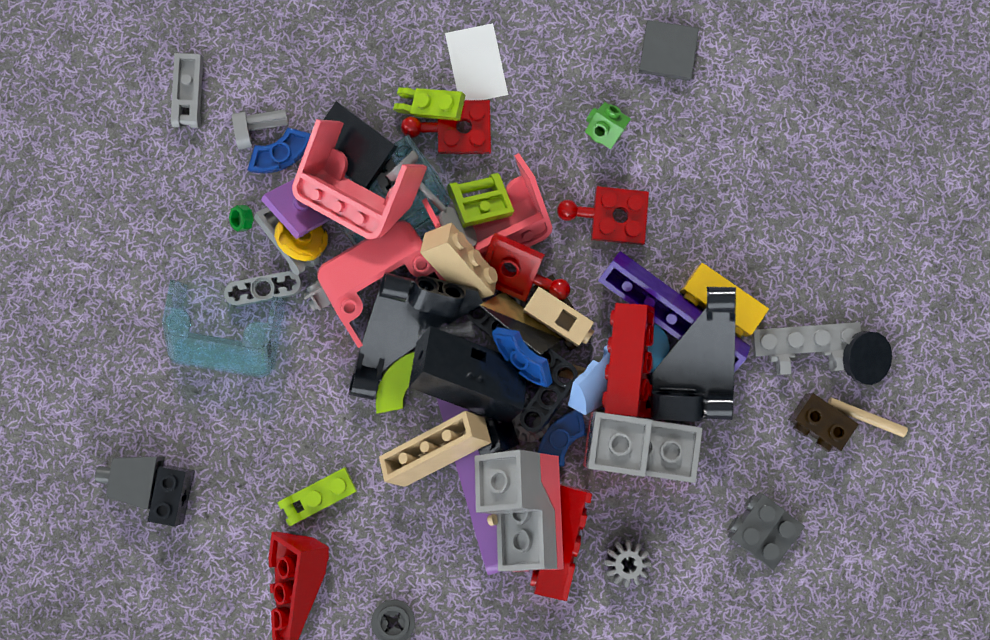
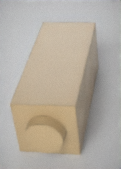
[523,287,594,347]

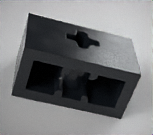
[147,465,195,527]

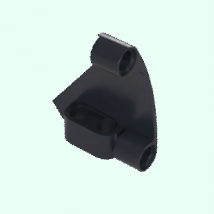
[349,272,483,400]
[646,287,736,422]

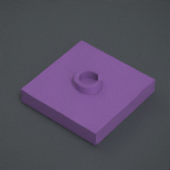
[261,179,332,239]

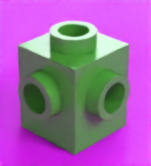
[585,102,631,149]

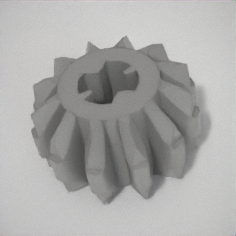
[604,539,651,588]

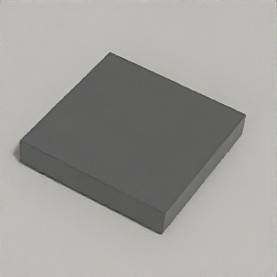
[638,20,699,81]

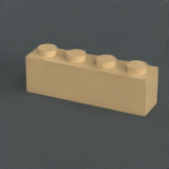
[379,411,491,487]

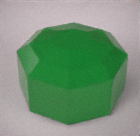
[229,205,254,232]

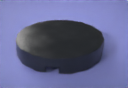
[843,331,892,385]

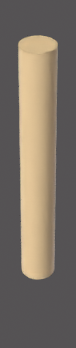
[828,397,908,437]

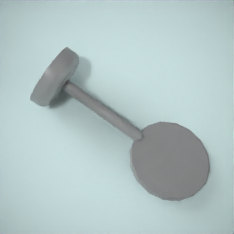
[386,150,477,246]

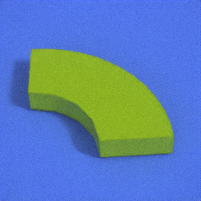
[376,352,415,414]

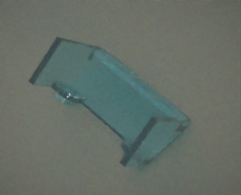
[162,279,286,378]

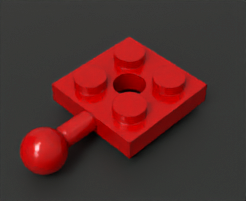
[401,100,491,154]
[557,186,649,245]
[484,232,571,302]

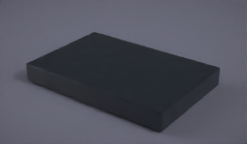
[307,101,398,190]

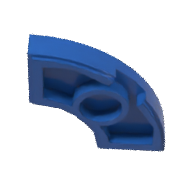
[247,128,311,174]
[492,327,553,387]
[538,410,586,467]

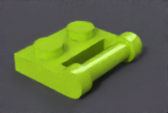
[447,173,514,228]

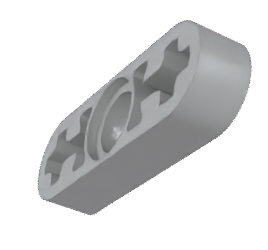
[224,271,303,307]

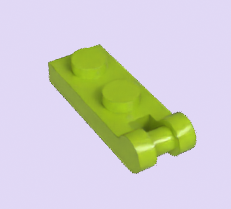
[277,467,357,527]

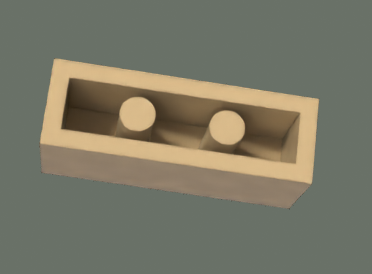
[420,222,498,299]

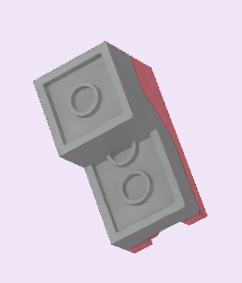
[583,412,703,483]
[475,450,564,572]

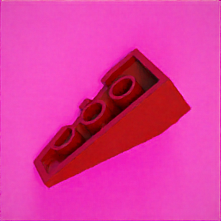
[268,531,329,640]

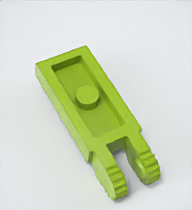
[393,87,466,121]

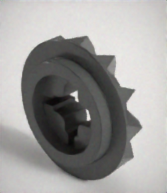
[371,599,415,640]

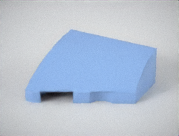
[568,345,610,415]

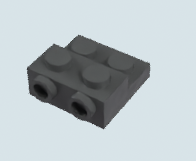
[727,493,805,570]

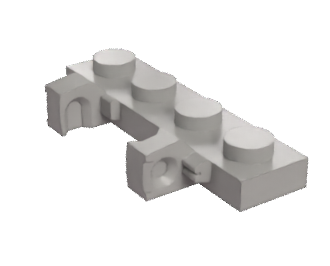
[752,322,861,375]

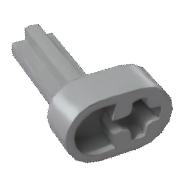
[232,109,288,150]

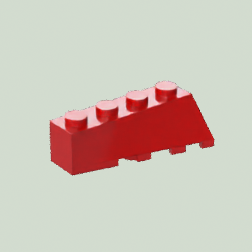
[602,303,655,418]
[530,484,592,601]

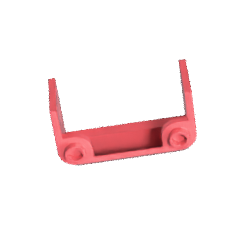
[292,119,427,239]
[422,153,552,259]
[317,220,446,348]

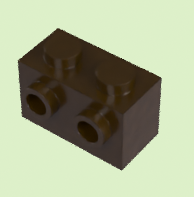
[788,393,859,452]

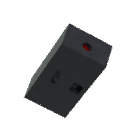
[409,326,526,424]

